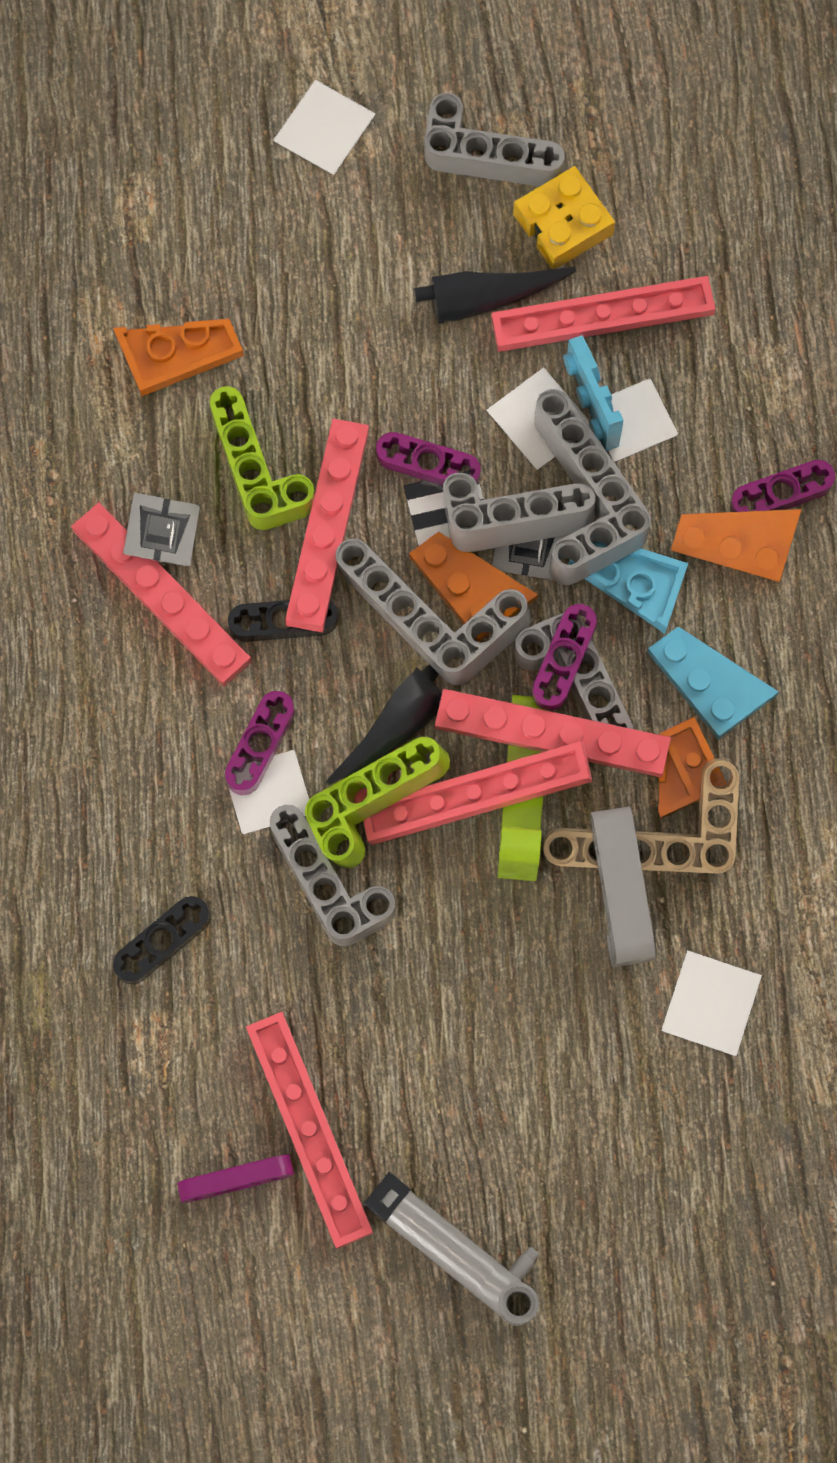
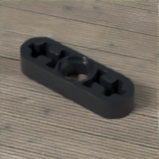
[228,600,338,642]
[113,896,210,985]

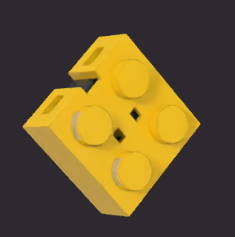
[513,166,615,269]

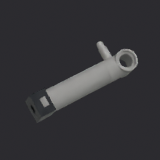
[364,1172,539,1326]

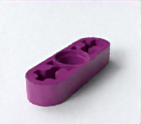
[376,432,481,485]
[730,460,835,512]
[532,604,597,711]
[225,691,295,795]
[177,1155,294,1203]

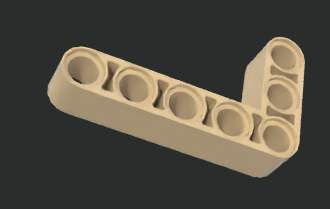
[543,758,739,874]

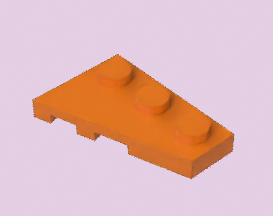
[113,319,244,396]
[671,509,802,582]
[409,532,538,642]

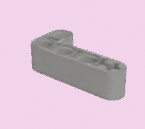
[424,93,565,186]
[443,473,595,552]
[514,613,633,729]
[270,805,396,946]
[590,806,656,967]

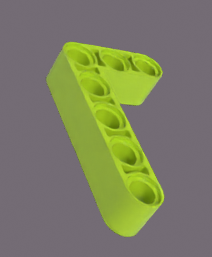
[497,695,551,881]

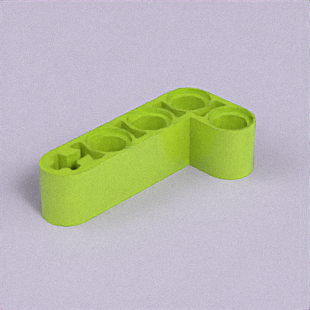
[210,386,315,530]
[305,737,450,869]

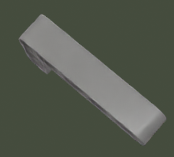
[534,389,651,585]
[335,538,531,685]

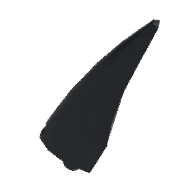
[413,266,576,324]
[325,665,442,785]

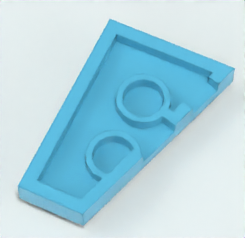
[563,335,624,451]
[568,542,688,634]
[647,627,779,740]

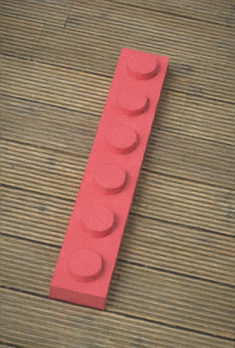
[491,276,716,352]
[285,419,369,633]
[71,502,252,687]
[435,689,671,778]
[363,741,593,845]
[246,1012,373,1249]

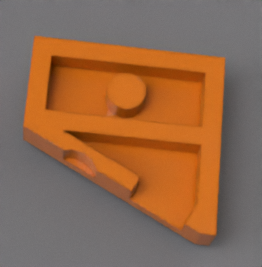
[658,717,727,819]

